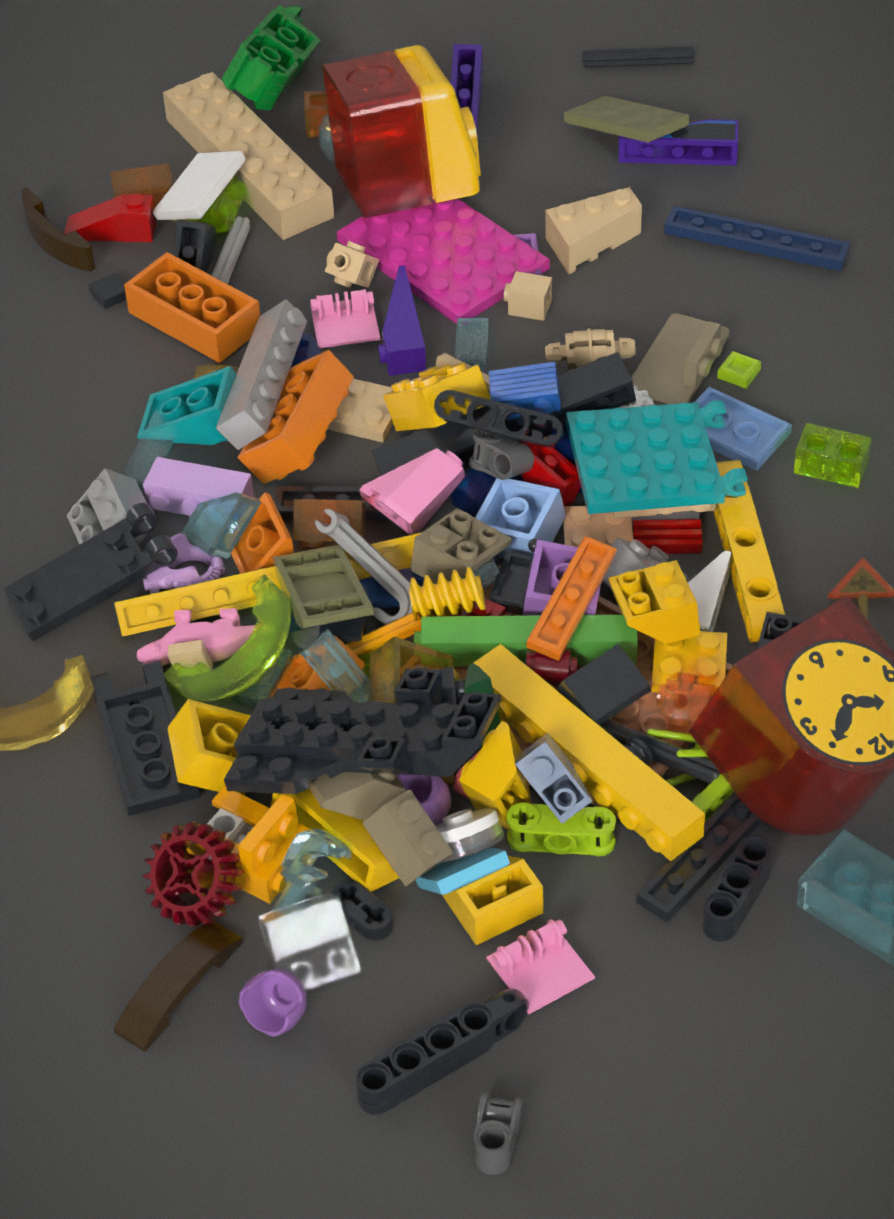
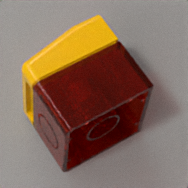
[322,45,481,219]

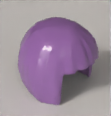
[397,774,451,826]
[239,969,307,1037]

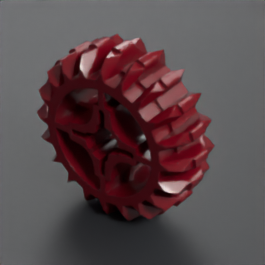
[142,822,245,927]

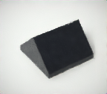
[556,644,651,725]

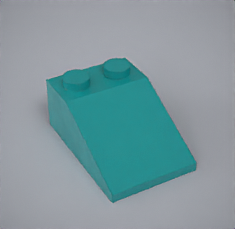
[137,366,237,445]

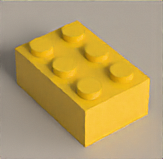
[382,362,491,431]

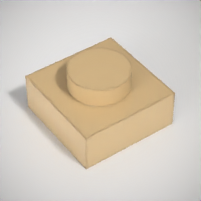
[167,640,213,677]

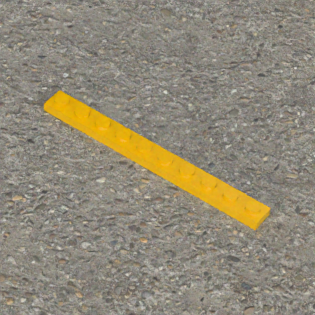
[114,532,422,637]

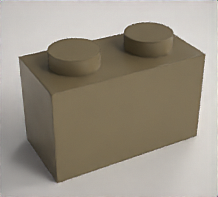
[362,789,453,887]

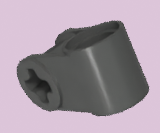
[469,430,534,480]
[474,1092,524,1175]

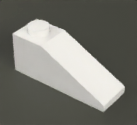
[688,551,731,632]

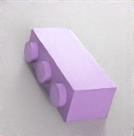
[143,457,254,524]

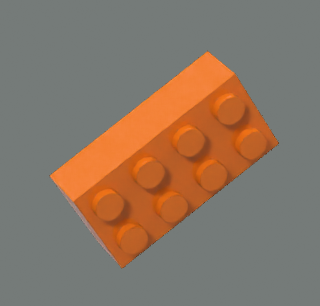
[124,252,260,363]
[237,350,354,484]

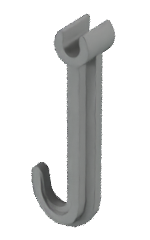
[315,509,413,624]

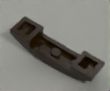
[22,187,95,271]
[114,921,243,1052]

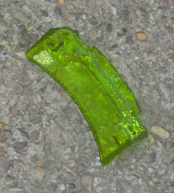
[164,574,291,701]

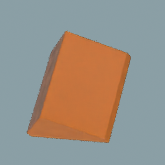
[224,492,294,574]

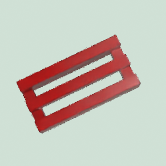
[633,519,702,554]

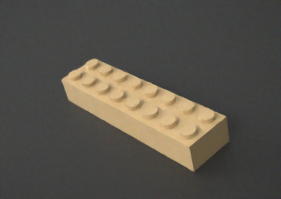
[163,72,334,240]

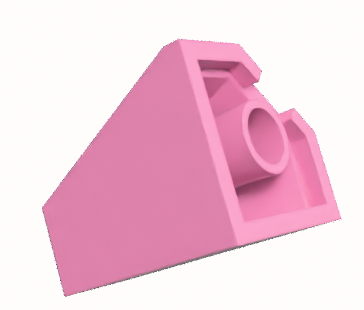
[359,448,465,535]

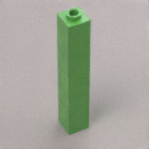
[414,615,638,667]

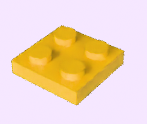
[651,631,727,697]

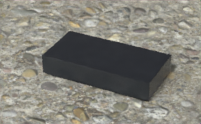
[489,551,534,615]

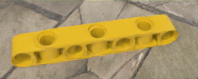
[714,460,785,643]

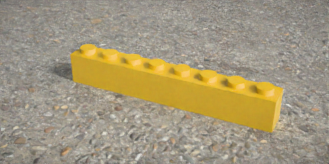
[473,644,705,861]

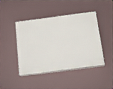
[153,151,246,220]

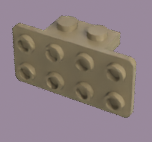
[631,313,730,405]

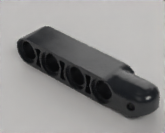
[356,988,529,1115]

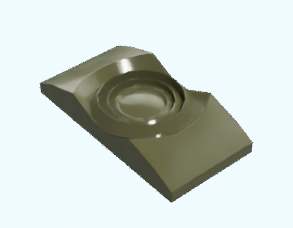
[273,545,374,628]

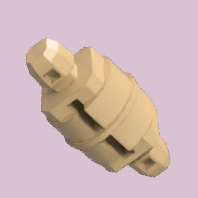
[545,328,635,371]

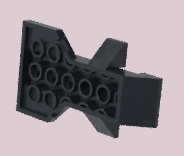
[224,668,502,794]

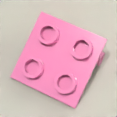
[310,289,380,348]
[486,919,595,1015]

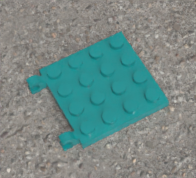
[566,400,748,514]

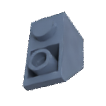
[515,733,592,823]

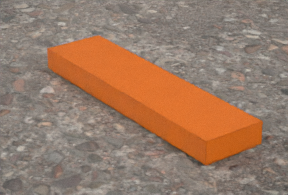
[526,536,617,661]

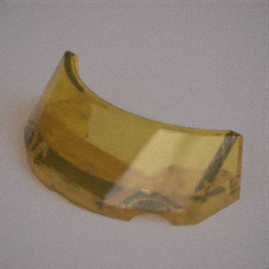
[0,654,94,751]

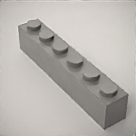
[216,299,307,450]

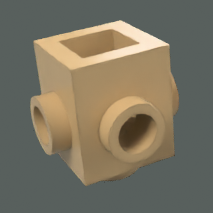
[325,241,379,288]

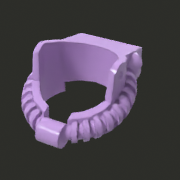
[143,533,226,594]

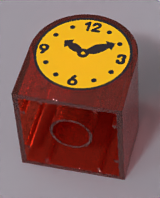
[688,596,894,836]

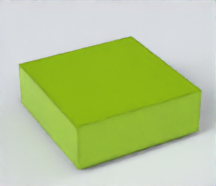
[717,351,761,389]

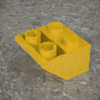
[608,560,701,644]
[459,721,532,830]
[442,856,543,945]

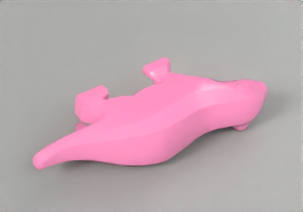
[137,608,277,666]

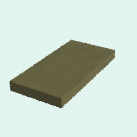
[564,96,689,143]

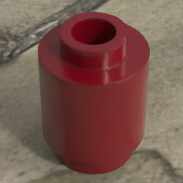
[526,649,578,685]

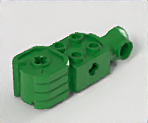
[222,5,321,111]

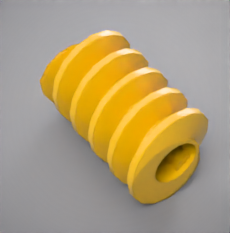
[409,567,486,621]

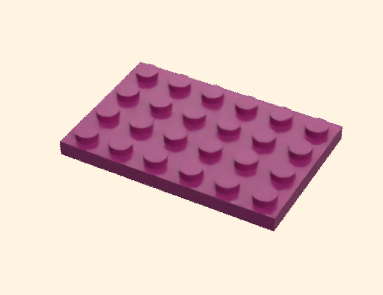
[337,181,550,326]

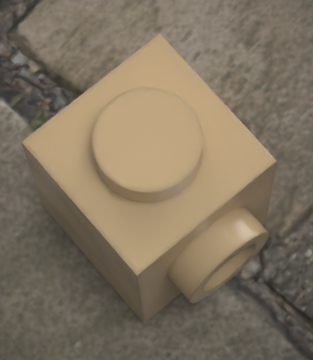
[504,271,552,321]

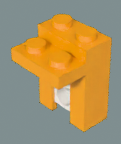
[186,786,314,904]

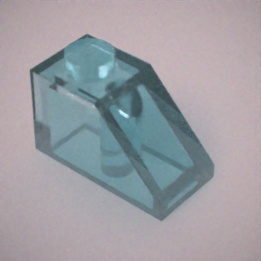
[182,492,262,559]

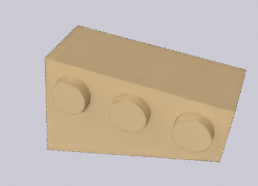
[545,187,642,274]

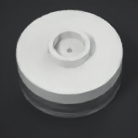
[436,808,505,863]

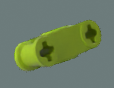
[506,802,616,856]

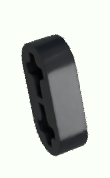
[331,880,393,941]

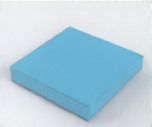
[416,845,510,895]

